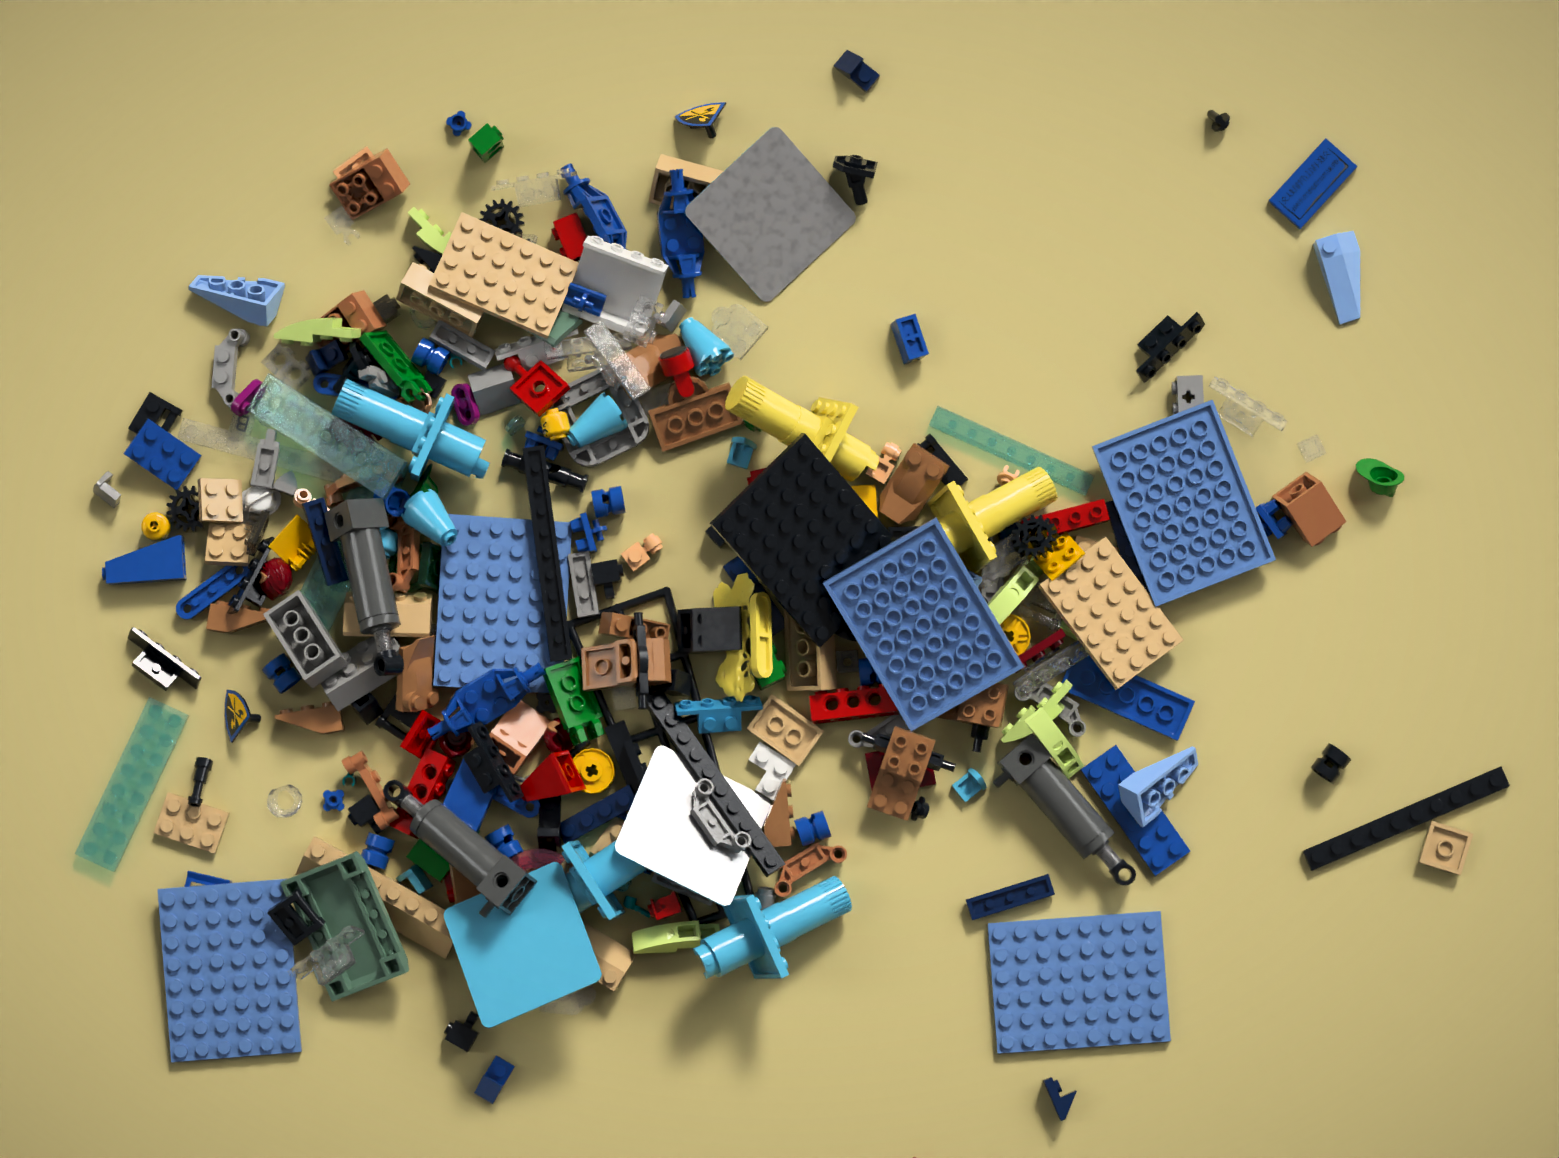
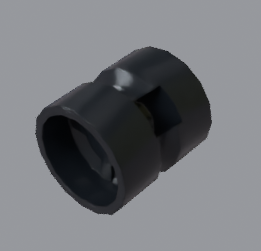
[1311,743,1351,784]

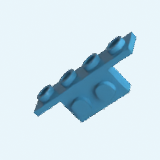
[674,695,763,734]

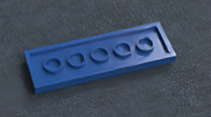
[1061,649,1195,741]
[1080,745,1190,876]

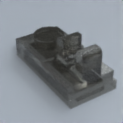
[244,510,270,557]

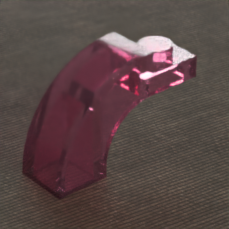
[510,848,565,870]

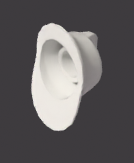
[242,486,281,525]

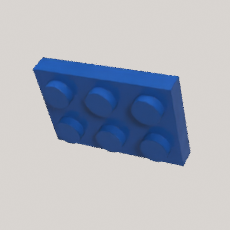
[123,419,202,490]

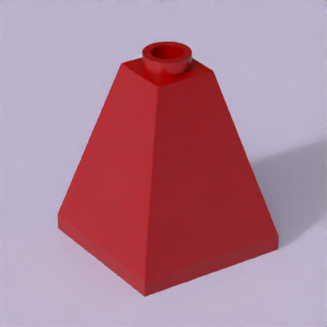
[520,750,586,802]

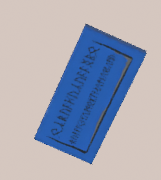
[1268,138,1357,230]

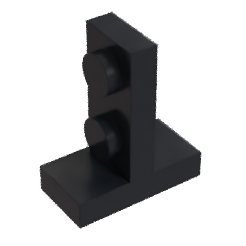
[537,795,561,853]

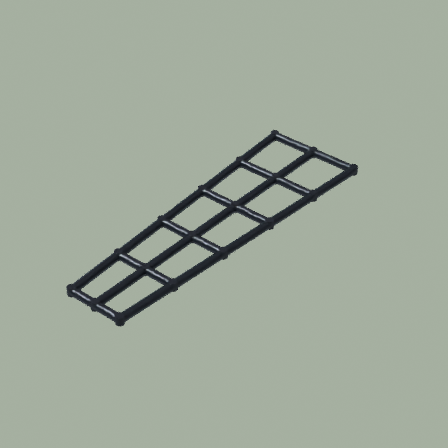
[567,587,755,924]

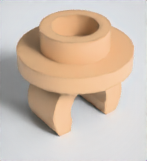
[997,465,1019,486]

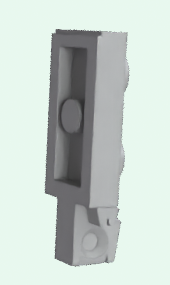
[358,365,399,397]
[250,429,280,490]

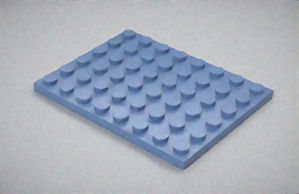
[1092,400,1276,607]
[433,514,572,694]
[823,517,1024,731]
[157,878,302,1062]
[987,911,1171,1054]

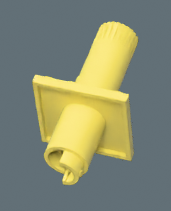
[725,376,879,481]
[927,467,1057,574]

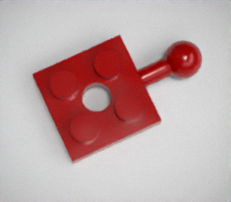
[504,355,570,417]

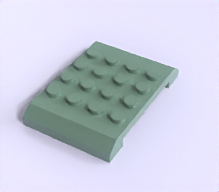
[280,851,409,1001]

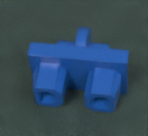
[564,282,607,317]
[525,426,564,461]
[1256,499,1293,539]
[570,513,608,553]

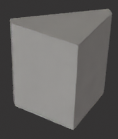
[468,364,522,416]

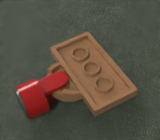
[648,346,743,452]

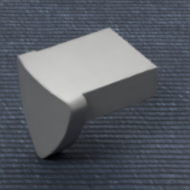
[651,300,687,332]
[93,471,121,508]
[273,471,298,497]

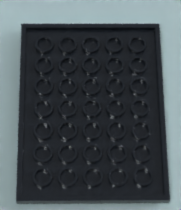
[710,433,896,647]

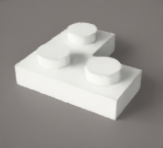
[748,742,796,801]

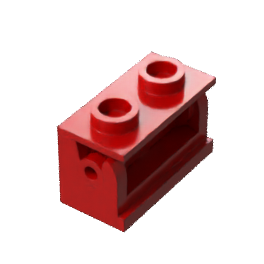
[551,212,587,261]
[647,891,682,920]

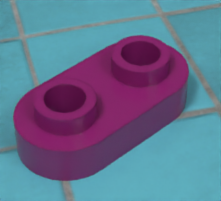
[231,379,266,416]
[451,383,480,426]

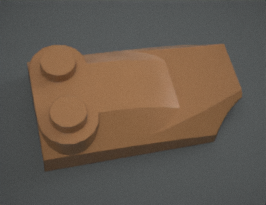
[607,333,684,400]
[879,443,950,525]
[396,635,439,712]

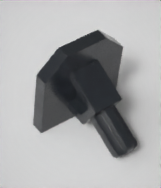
[833,155,878,205]
[333,339,374,394]

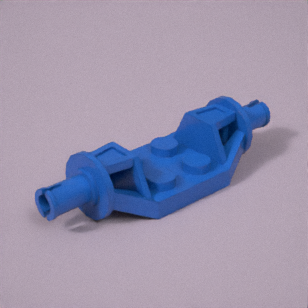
[560,163,628,250]
[657,169,705,298]
[427,662,546,741]

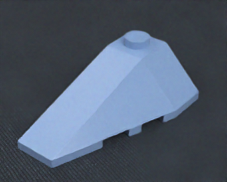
[1313,231,1360,325]
[188,275,285,327]
[1118,746,1198,827]

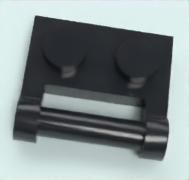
[128,392,183,434]
[375,694,422,741]
[267,889,326,946]

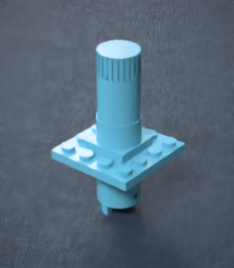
[331,379,490,482]
[561,840,647,920]
[693,876,852,979]

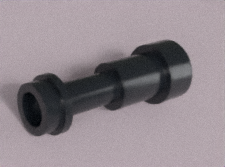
[188,757,213,807]

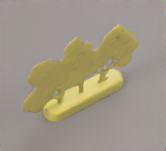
[713,573,773,702]

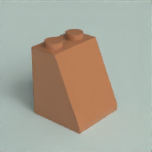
[1272,472,1347,547]

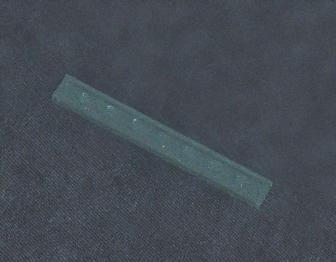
[929,406,1094,496]

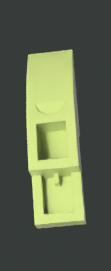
[408,207,452,255]
[273,317,361,346]
[988,556,1043,624]
[1001,679,1072,743]
[1025,707,1084,779]
[631,920,720,954]

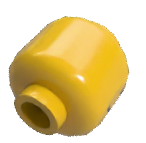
[540,408,570,441]
[141,512,171,541]

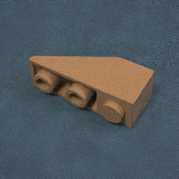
[206,600,270,634]
[598,612,670,640]
[275,702,345,734]
[764,778,795,847]

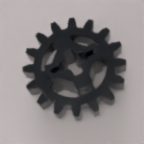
[479,199,525,235]
[166,486,209,532]
[1011,515,1059,561]

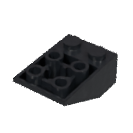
[677,606,742,654]

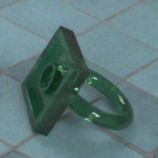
[388,542,441,593]

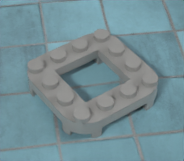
[549,365,649,467]

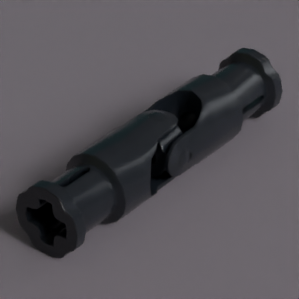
[501,449,589,493]

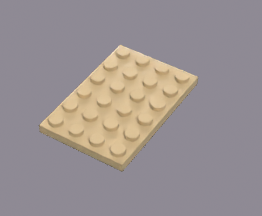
[428,212,579,339]
[1038,537,1183,690]

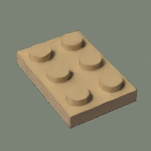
[747,694,824,766]
[154,792,230,854]

